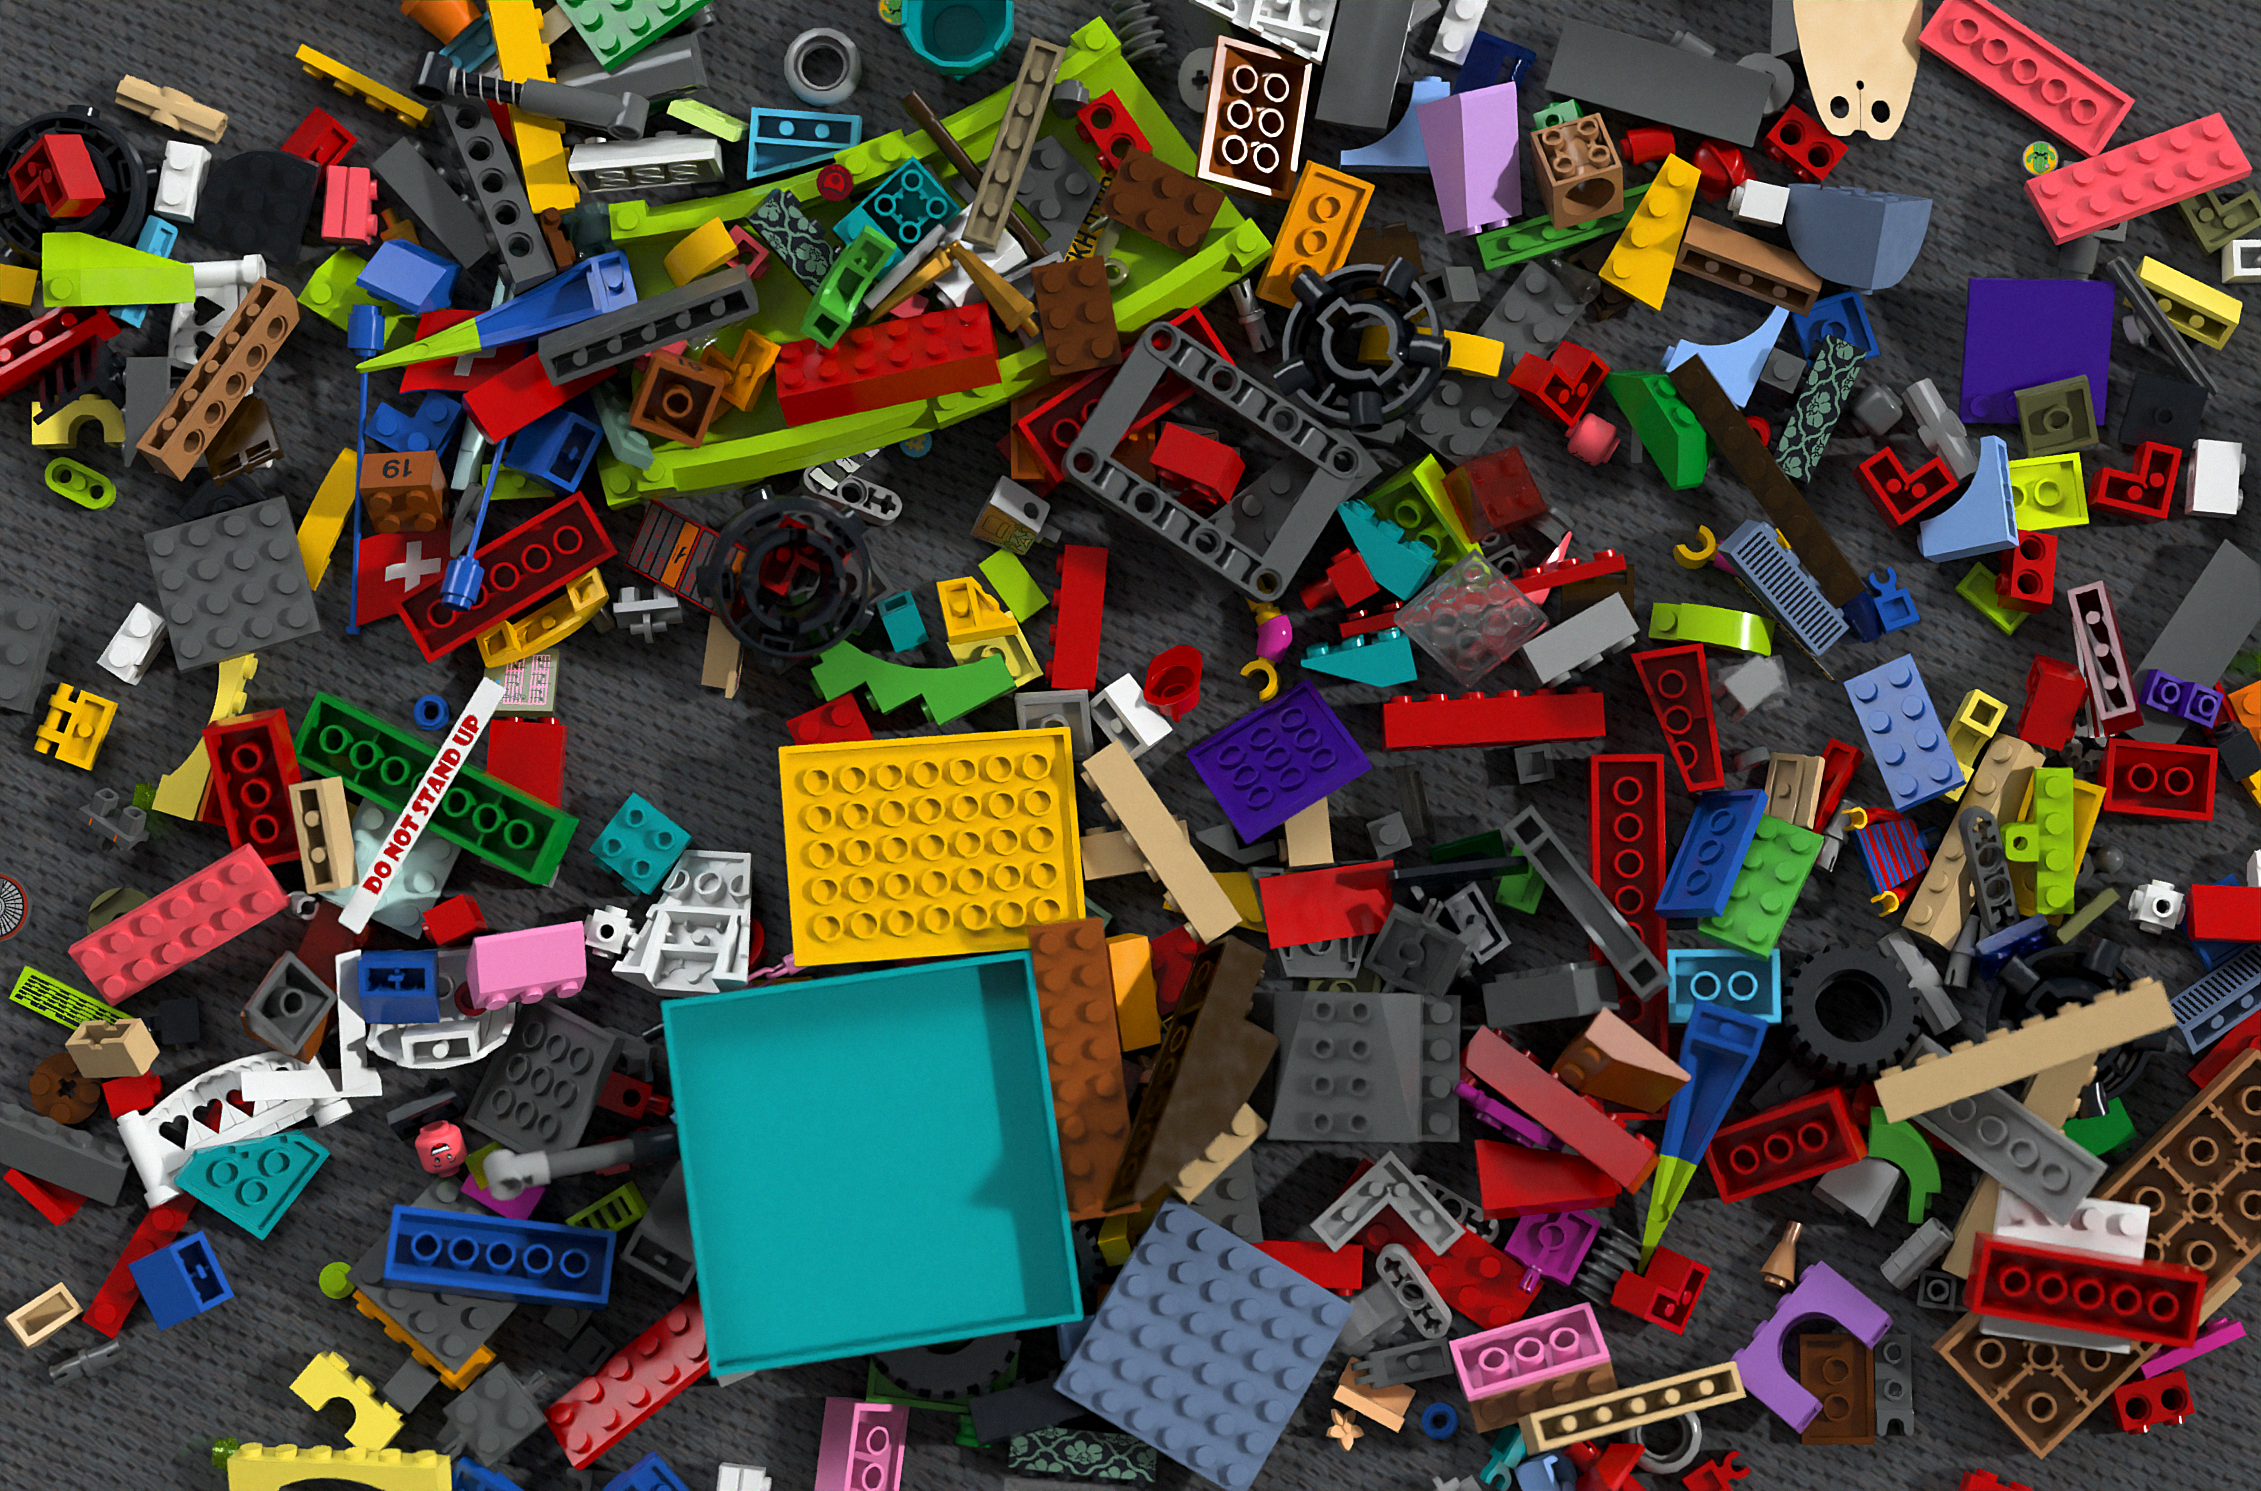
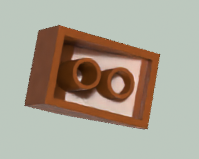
[1552,1007,1692,1114]

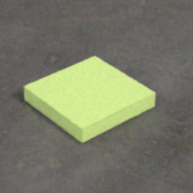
[667,98,750,142]

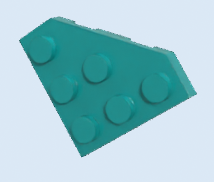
[173,1130,330,1240]

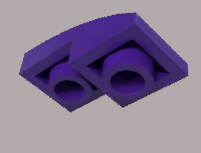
[2138,669,2224,728]

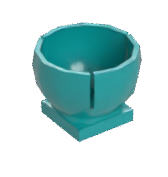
[900,0,1014,83]

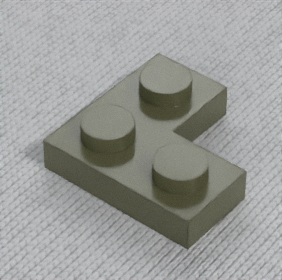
[2174,189,2261,257]

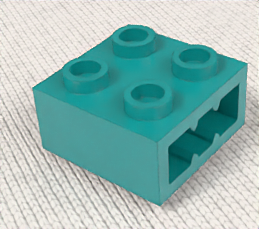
[589,792,694,896]

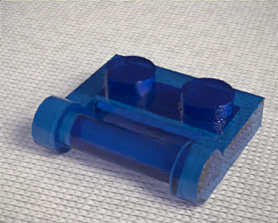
[1451,29,1537,96]
[1975,912,2049,983]

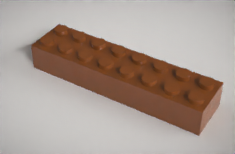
[1026,916,1141,1221]

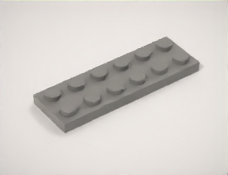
[1900,1034,2108,1227]

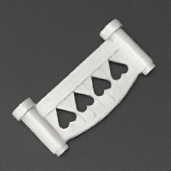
[168,254,273,468]
[117,1050,353,1209]

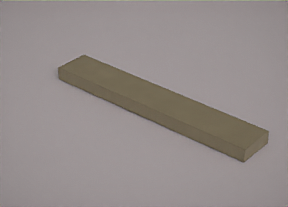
[961,37,1066,252]

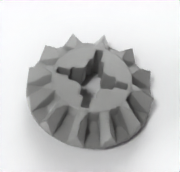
[2058,715,2114,773]

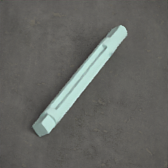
[451,247,528,492]

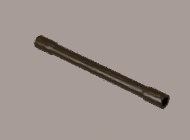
[899,89,1051,262]

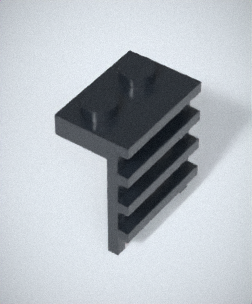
[32,333,127,425]

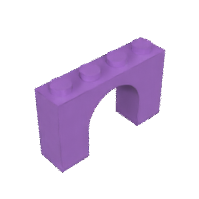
[1729,1260,1894,1434]

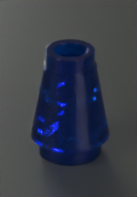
[1840,590,1882,644]

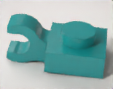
[1480,1424,1527,1491]

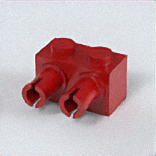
[1299,542,1382,611]

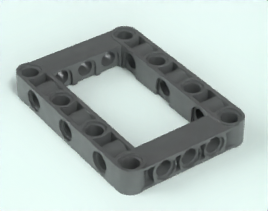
[1061,322,1362,604]

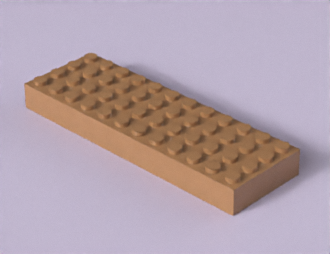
[1931,1048,2261,1460]

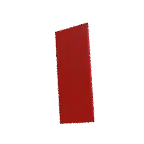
[1258,859,1394,949]

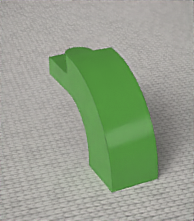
[800,224,897,350]
[1868,1106,1941,1224]

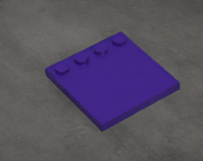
[1958,278,2116,425]
[1185,678,1372,844]

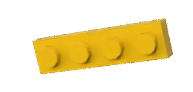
[295,44,433,129]

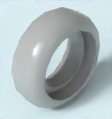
[784,28,862,107]
[1621,1412,1702,1474]

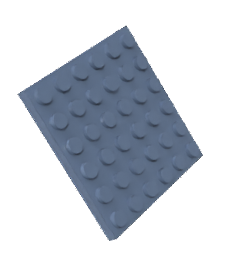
[1053,1194,1355,1491]

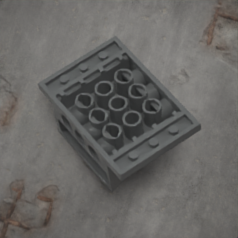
[1245,991,1462,1143]

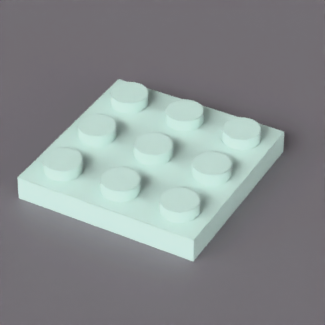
[318,797,463,939]

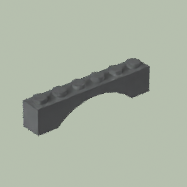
[1503,805,1673,1003]

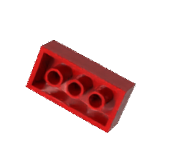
[202,707,302,865]
[1704,1083,1869,1205]

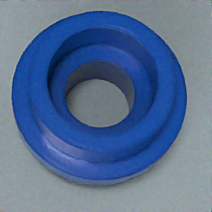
[413,695,450,731]
[1421,1403,1458,1440]

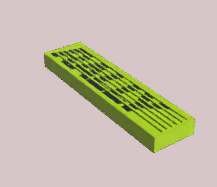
[9,966,156,1039]

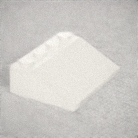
[568,128,725,194]

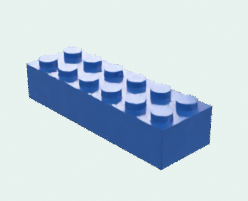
[383,1205,616,1312]

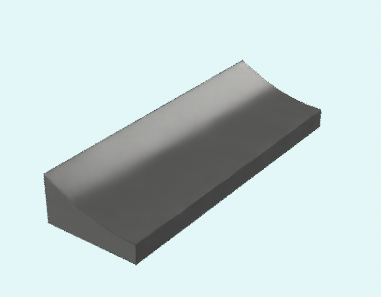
[1315,0,1414,136]
[1544,17,1774,148]
[2119,539,2261,744]

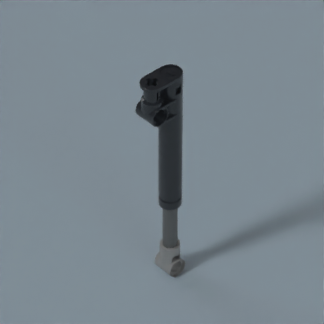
[483,1123,682,1200]

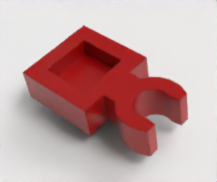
[1681,1449,1750,1491]

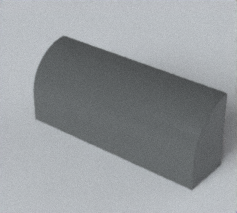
[557,32,708,104]

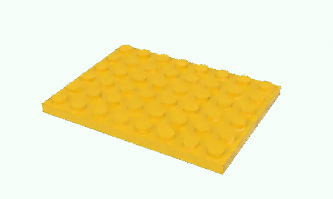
[778,727,1086,968]

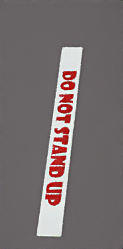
[338,677,506,934]

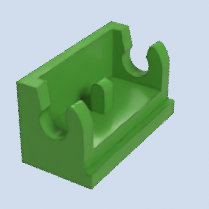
[1494,844,1546,915]

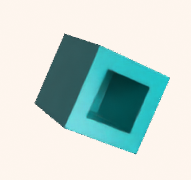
[876,590,929,653]

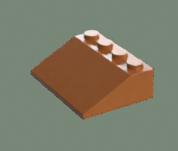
[1195,35,1312,206]

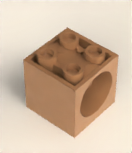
[1530,113,1624,231]

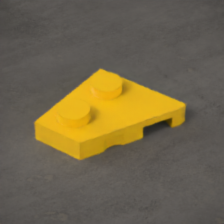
[936,576,1018,646]

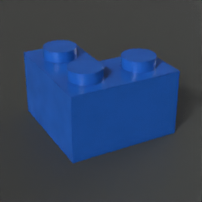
[364,390,467,462]

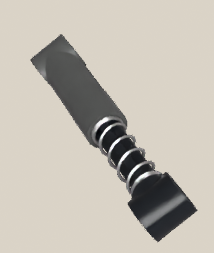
[410,52,650,141]

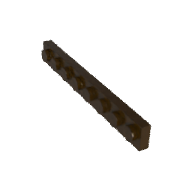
[1667,352,1867,609]

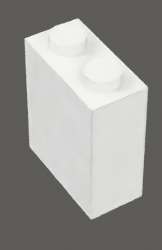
[924,201,1029,309]

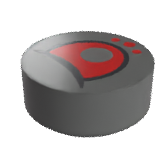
[1733,746,1772,772]

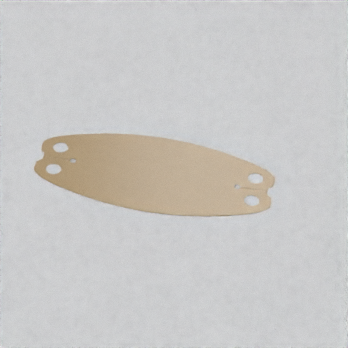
[1792,0,1923,140]

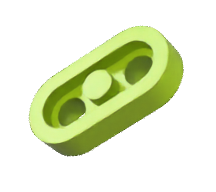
[45,457,116,511]

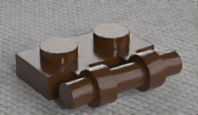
[537,207,576,276]

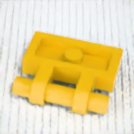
[34,682,118,771]

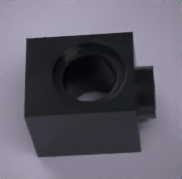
[2203,720,2261,783]

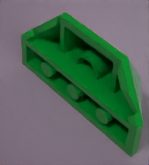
[1603,369,1716,491]

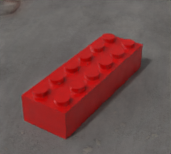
[775,301,1002,428]
[1011,305,1236,488]
[391,490,620,663]
[1379,686,1606,752]
[1963,1231,2207,1349]

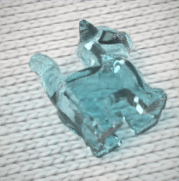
[561,202,618,268]

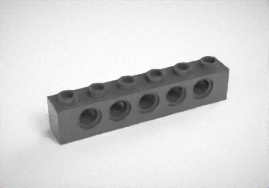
[431,93,556,296]

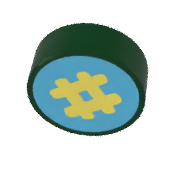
[898,432,934,461]

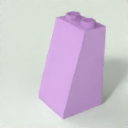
[1415,81,1522,237]

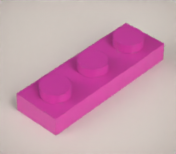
[2135,1316,2246,1379]

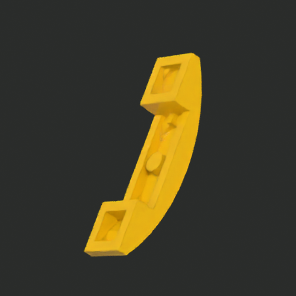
[1357,325,1504,379]
[297,447,357,591]
[475,567,609,668]

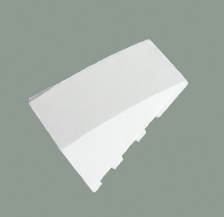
[1189,0,1337,66]
[612,850,753,998]

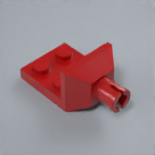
[1561,1440,1647,1491]

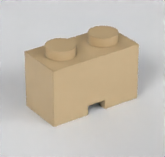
[65,1018,160,1078]

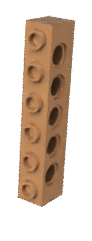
[135,277,306,482]

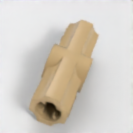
[115,75,228,145]

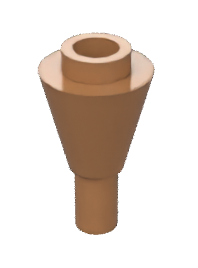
[1759,1220,1802,1289]

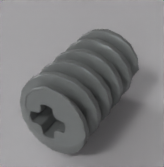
[1111,0,1168,67]
[1573,1224,1644,1309]

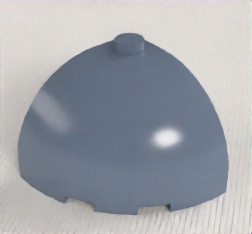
[1785,183,1933,295]

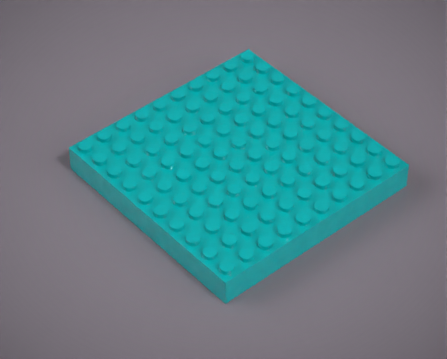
[661,950,1084,1377]

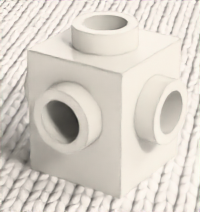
[2128,880,2185,935]
[584,905,638,959]

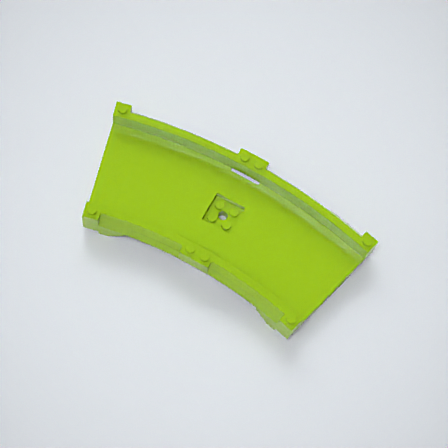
[608,16,1272,501]

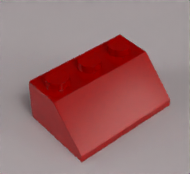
[2095,738,2218,823]

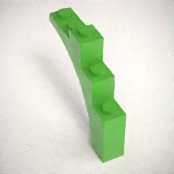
[790,592,1017,728]

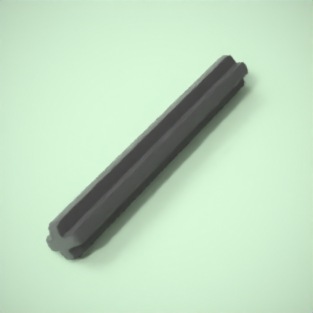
[2106,256,2219,401]

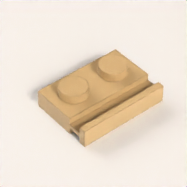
[1763,752,1825,830]

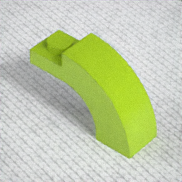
[1648,602,1775,657]

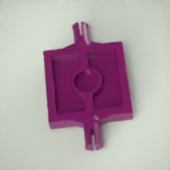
[1453,1080,1565,1152]
[1503,1210,1602,1295]

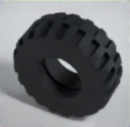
[867,1329,1023,1400]

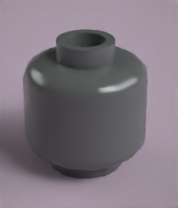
[1849,383,1903,436]

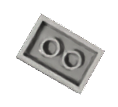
[1518,592,1639,688]

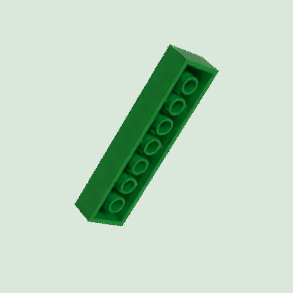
[293,691,580,885]

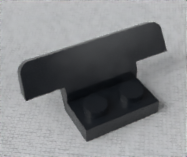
[1385,856,1529,913]
[1390,881,1511,1007]

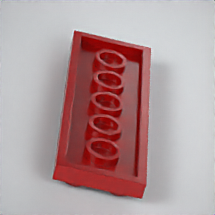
[1332,1157,1545,1330]
[542,1289,710,1471]

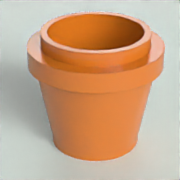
[399,0,483,46]

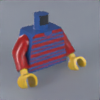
[1841,807,1942,917]

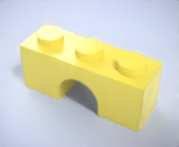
[32,394,125,449]
[1936,689,2009,804]
[289,1351,407,1452]

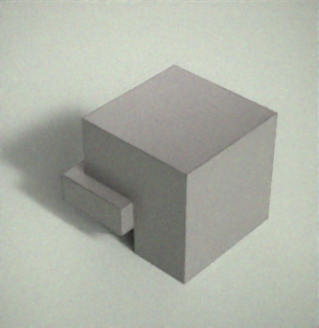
[1811,1142,1906,1228]

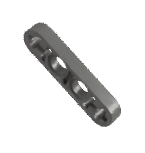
[1958,805,2020,938]

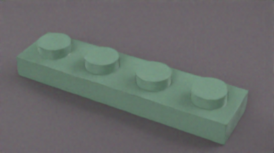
[589,376,654,471]

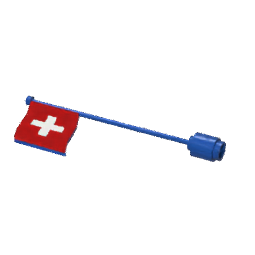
[346,304,470,634]
[399,309,534,613]

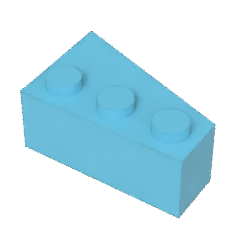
[747,107,862,182]

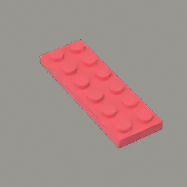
[1915,0,2135,159]
[2024,112,2253,246]
[68,843,292,1007]

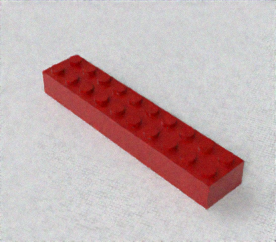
[1586,754,1669,1120]

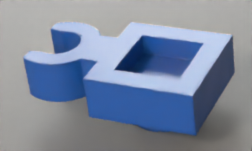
[1867,567,1920,636]

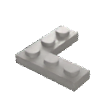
[1310,1150,1466,1256]

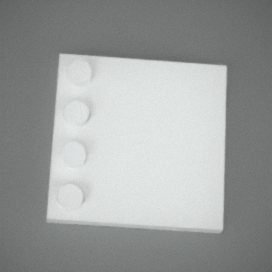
[1979,1185,2150,1354]

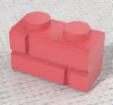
[321,166,380,245]

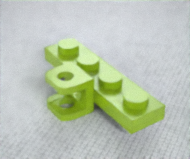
[1999,767,2074,915]

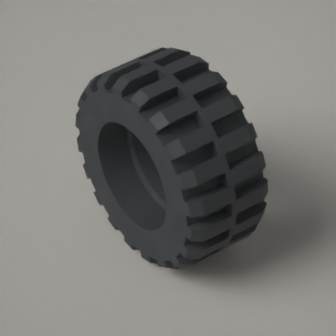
[1775,942,1922,1089]

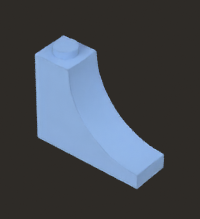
[1339,76,1450,174]
[1660,305,1790,411]
[1917,435,2019,563]

